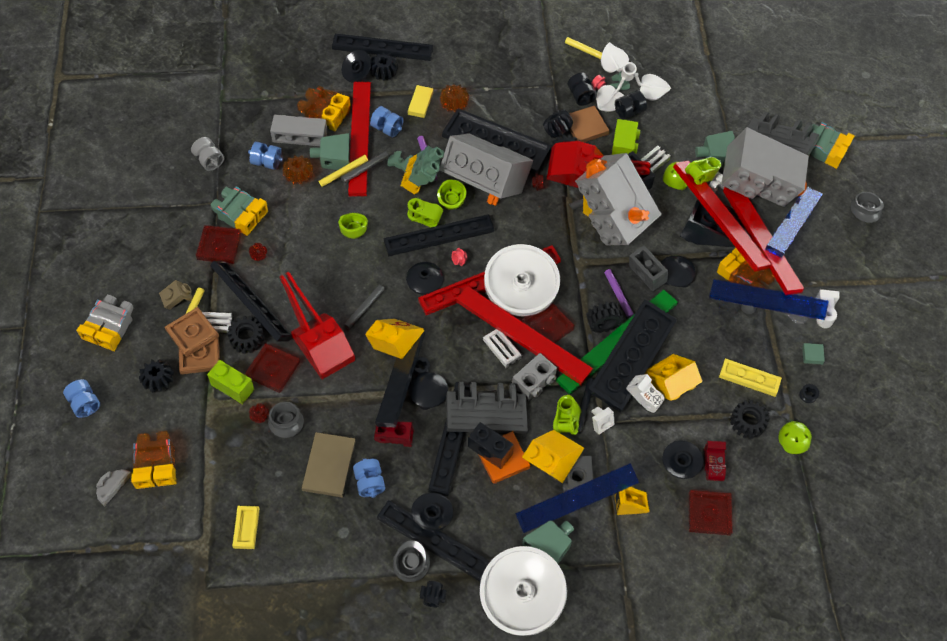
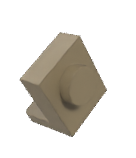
[159,280,193,310]

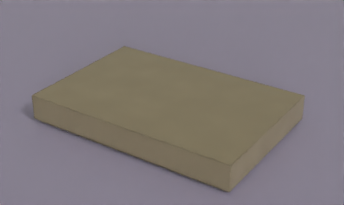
[302,432,356,498]

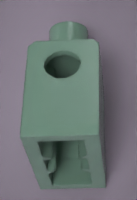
[695,131,735,168]
[310,133,350,170]
[522,521,574,564]

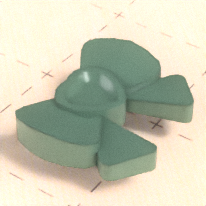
[610,72,630,90]
[387,151,413,172]

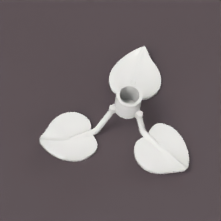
[596,42,671,112]

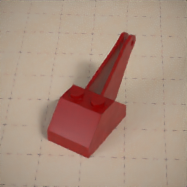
[547,141,651,188]
[279,272,355,380]

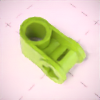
[685,157,721,185]
[407,198,443,227]
[553,395,581,435]

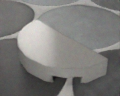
[96,469,132,507]

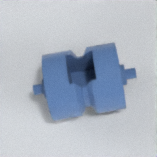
[370,106,403,137]
[248,142,283,170]
[63,379,100,418]
[353,459,385,498]

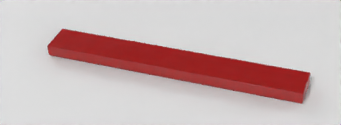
[348,82,371,196]
[673,161,771,272]
[723,187,804,295]
[418,245,561,315]
[456,286,593,385]

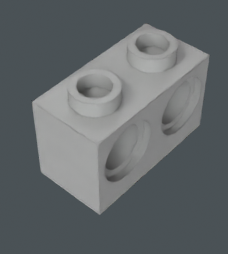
[512,353,557,401]

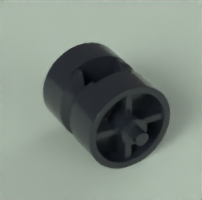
[567,73,597,106]
[614,90,647,120]

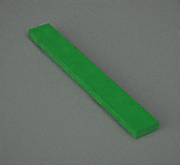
[556,290,678,395]

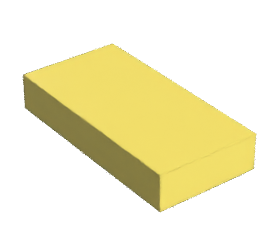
[408,85,433,118]
[232,506,260,549]

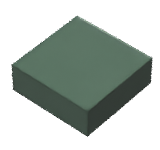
[802,343,825,365]

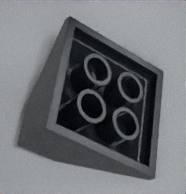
[680,199,745,247]

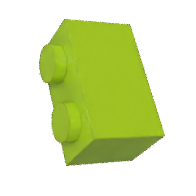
[611,119,640,155]
[207,360,255,405]

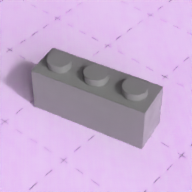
[270,115,328,146]

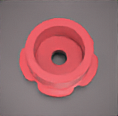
[591,75,606,91]
[452,248,467,266]

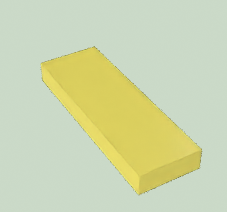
[719,358,782,397]

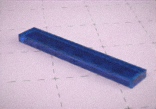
[765,187,822,258]
[709,279,829,320]
[515,463,640,533]

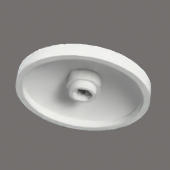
[484,244,560,316]
[480,546,567,636]

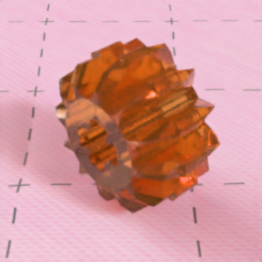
[440,83,469,112]
[282,155,313,185]

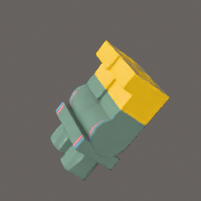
[808,122,855,169]
[400,145,444,195]
[211,186,268,236]

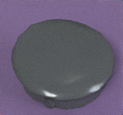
[850,192,884,223]
[268,402,304,438]
[393,540,430,582]

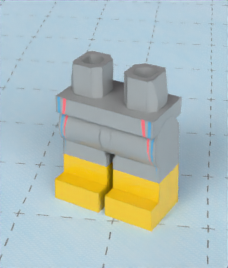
[76,294,134,352]

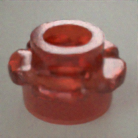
[532,173,543,191]
[249,243,267,261]
[249,404,269,423]

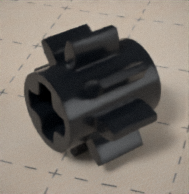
[420,581,447,608]

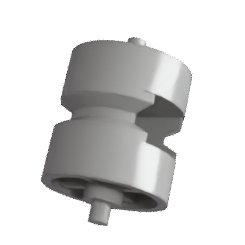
[191,137,224,171]

